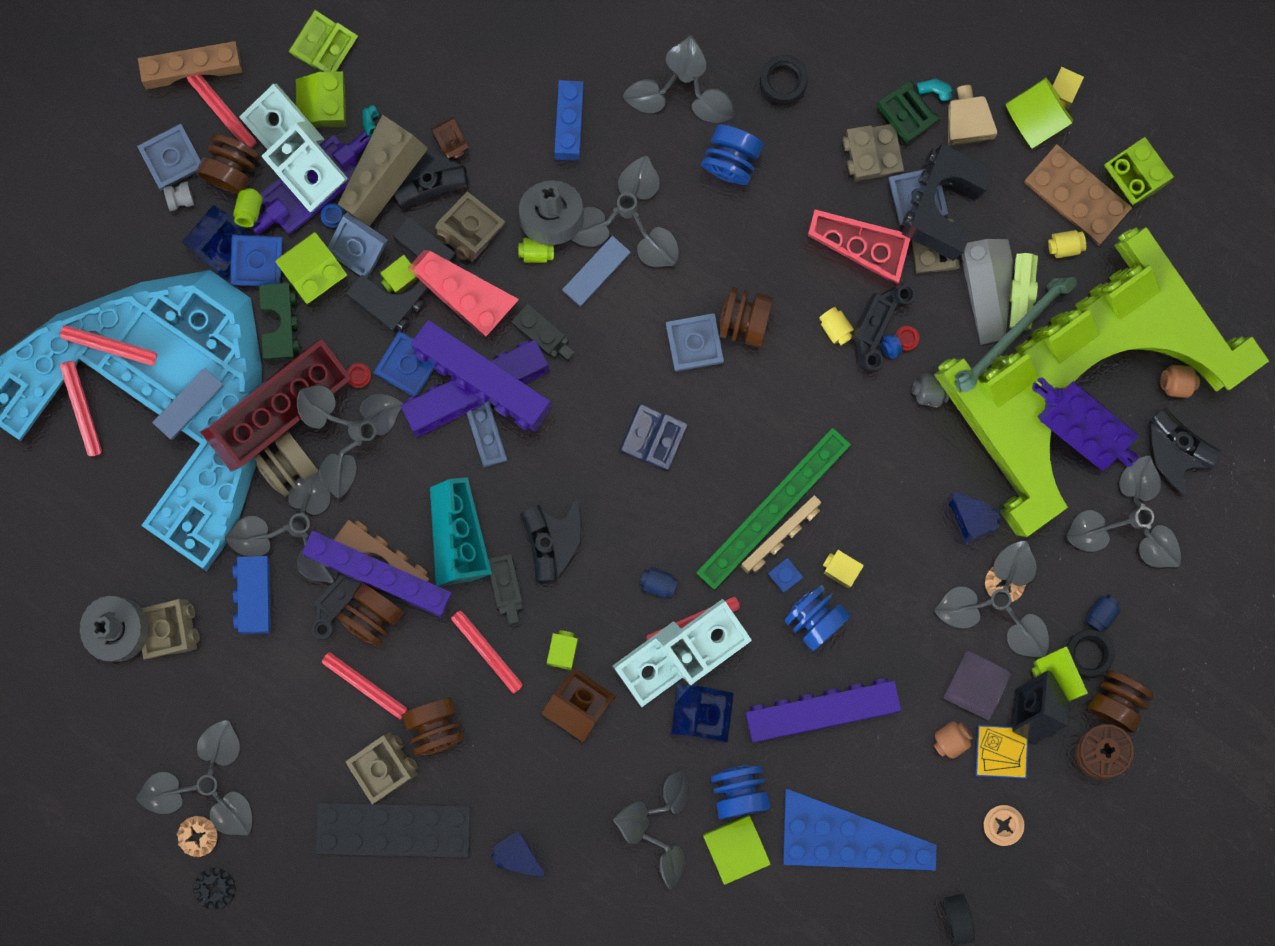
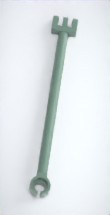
[954,277,1077,392]

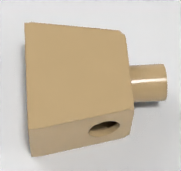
[948,85,997,146]

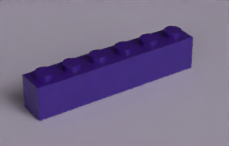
[411,320,552,432]
[401,340,550,438]
[302,531,452,618]
[745,678,901,743]

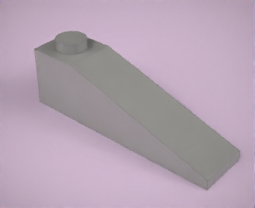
[961,239,1013,345]

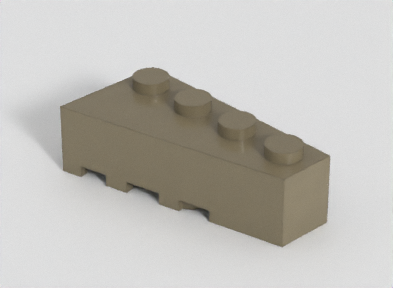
[338,115,428,226]

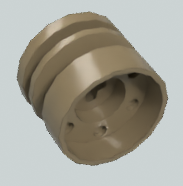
[254,431,319,497]

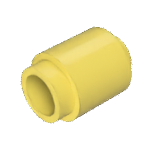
[1048,230,1086,258]
[819,307,854,345]

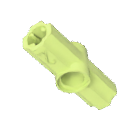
[1009,253,1038,330]

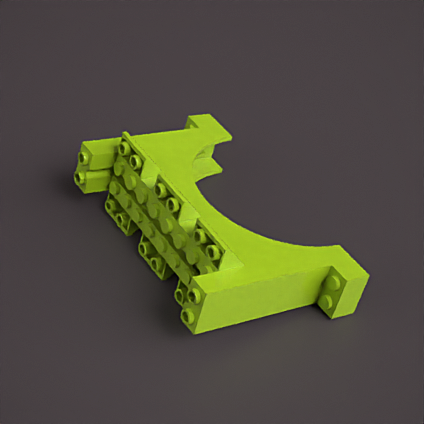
[934,227,1269,537]

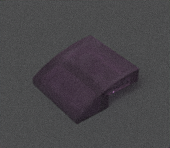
[943,650,1012,720]

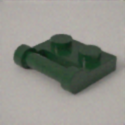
[876,80,941,144]

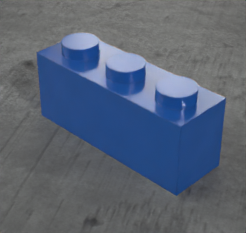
[555,80,584,161]
[233,556,271,635]

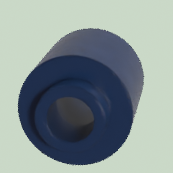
[639,567,678,598]
[1085,595,1121,632]

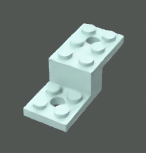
[240,83,348,212]
[613,599,752,707]

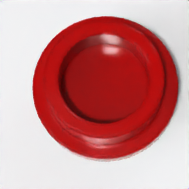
[895,326,920,351]
[347,363,371,388]

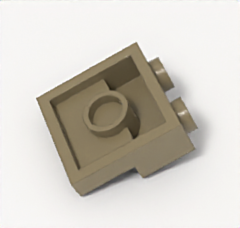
[843,124,904,181]
[434,191,505,262]
[142,599,200,659]
[345,732,418,804]

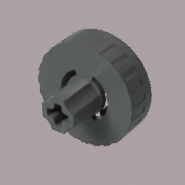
[519,180,584,245]
[80,596,149,662]

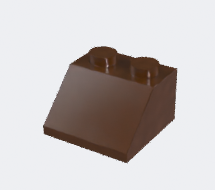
[542,668,615,742]

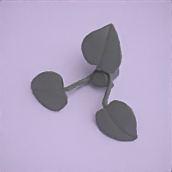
[623,35,735,123]
[571,156,679,267]
[297,386,403,498]
[1066,456,1181,568]
[225,470,338,583]
[935,541,1049,658]
[136,720,252,836]
[613,769,689,889]

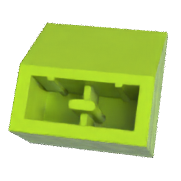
[1104,137,1174,205]

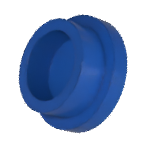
[321,203,345,228]
[880,335,902,359]

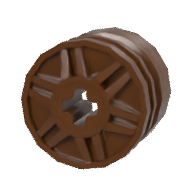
[196,134,261,194]
[719,287,773,348]
[336,582,404,648]
[1087,670,1155,734]
[401,698,466,756]
[1075,724,1134,780]

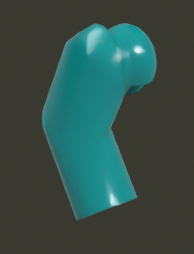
[916,79,952,101]
[362,105,379,138]

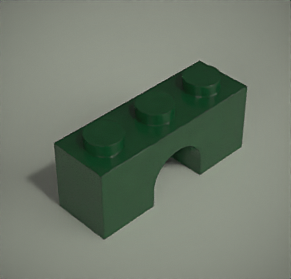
[259,283,299,363]

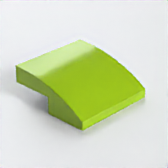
[288,10,358,72]
[1006,78,1073,148]
[702,814,771,885]

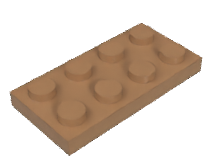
[1024,144,1132,246]

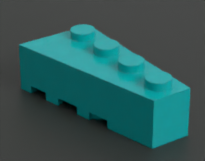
[430,477,492,586]

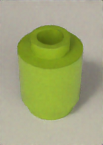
[233,188,263,227]
[518,238,554,263]

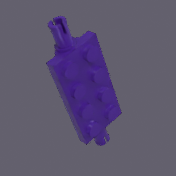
[250,131,370,236]
[1032,377,1139,471]

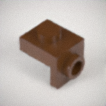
[431,117,469,159]

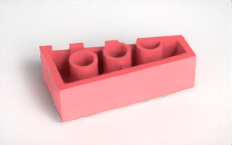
[808,210,910,284]
[407,250,519,336]

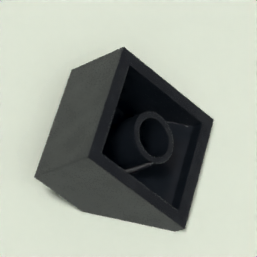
[1012,670,1070,743]

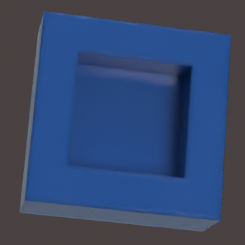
[768,558,803,594]

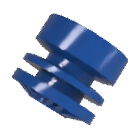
[701,124,765,185]
[784,585,852,652]
[710,765,771,819]

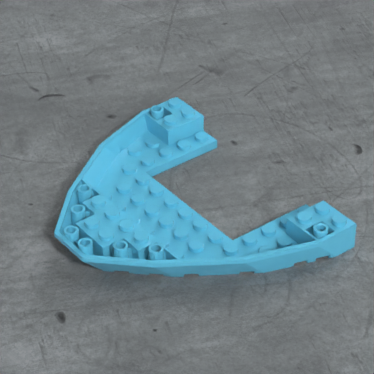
[0,270,263,572]

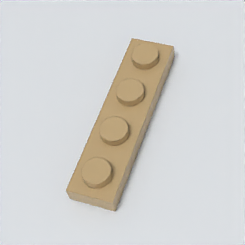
[741,495,821,574]

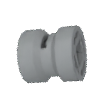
[163,181,194,211]

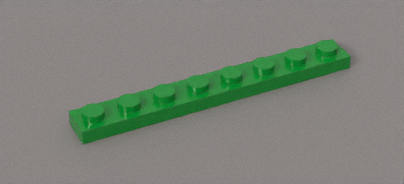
[696,428,851,591]

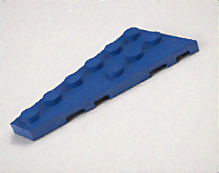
[783,789,937,871]

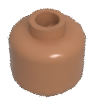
[1160,365,1200,398]
[934,721,973,759]

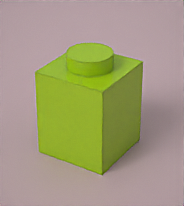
[380,255,419,295]
[547,630,578,670]

